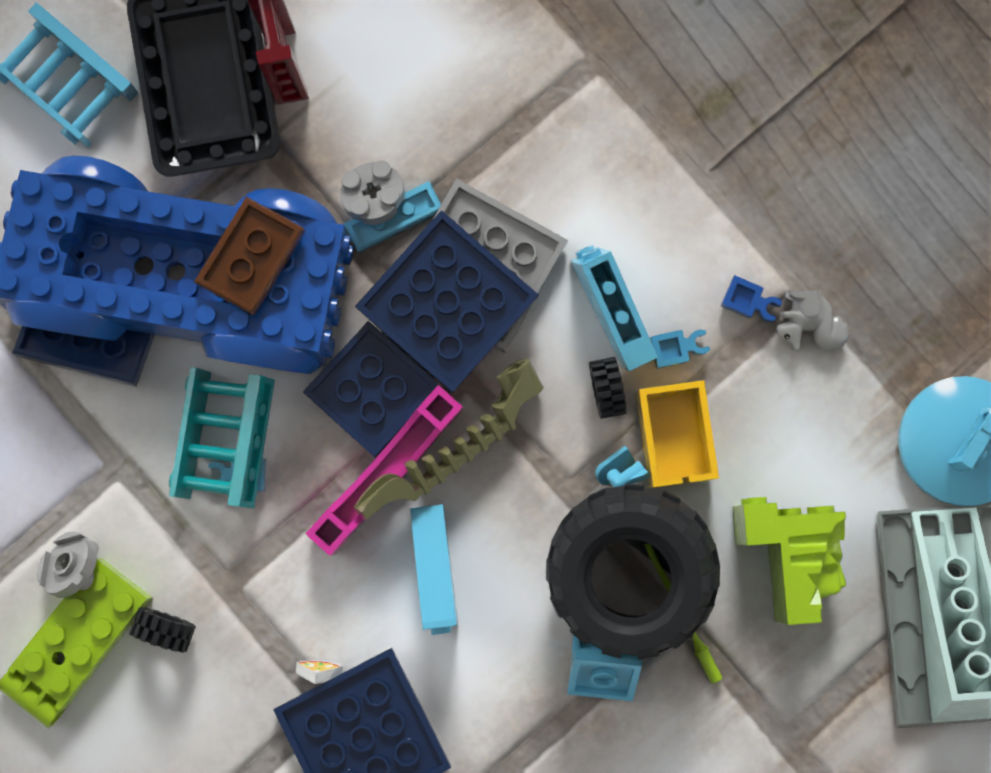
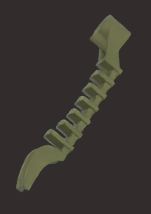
[354,358,544,520]

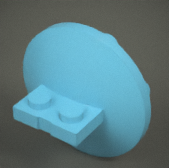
[898,376,991,506]

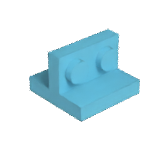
[567,635,642,701]

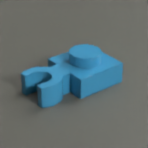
[650,329,710,369]

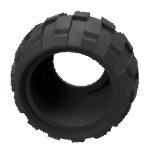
[546,484,720,660]

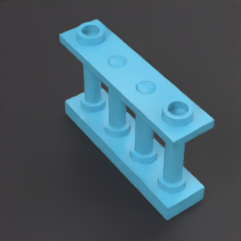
[0,2,139,148]

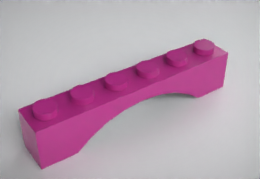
[305,385,464,556]

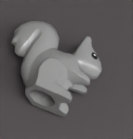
[776,290,849,351]

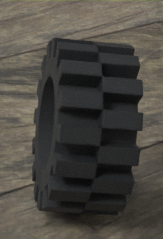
[589,357,627,419]
[129,607,196,653]

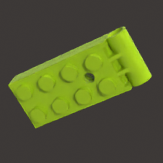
[0,558,153,728]

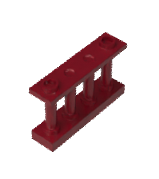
[248,0,309,105]

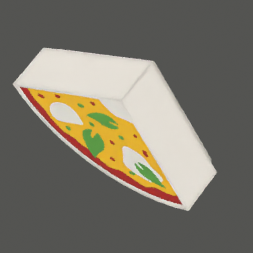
[296,660,343,684]

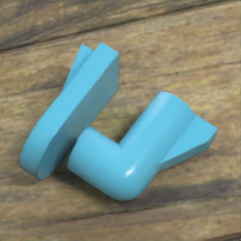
[595,446,650,487]

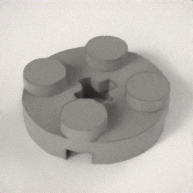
[340,161,405,225]
[37,531,99,598]

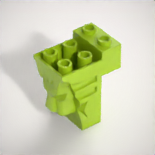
[732,497,846,625]

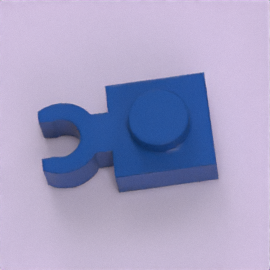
[720,275,783,323]

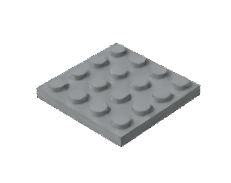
[433,179,568,352]

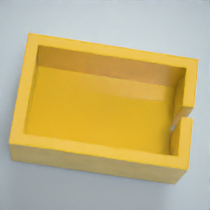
[635,380,719,488]

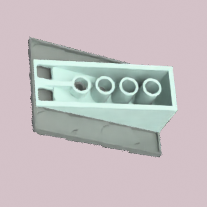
[876,503,991,728]

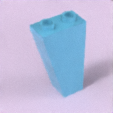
[570,245,658,371]
[410,504,458,635]

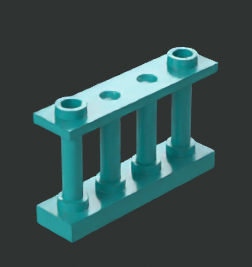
[169,367,275,509]

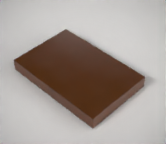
[194,196,305,316]

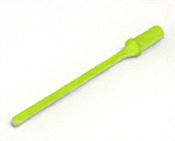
[643,544,723,684]

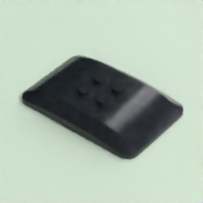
[127,0,281,177]

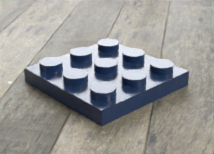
[303,321,440,458]

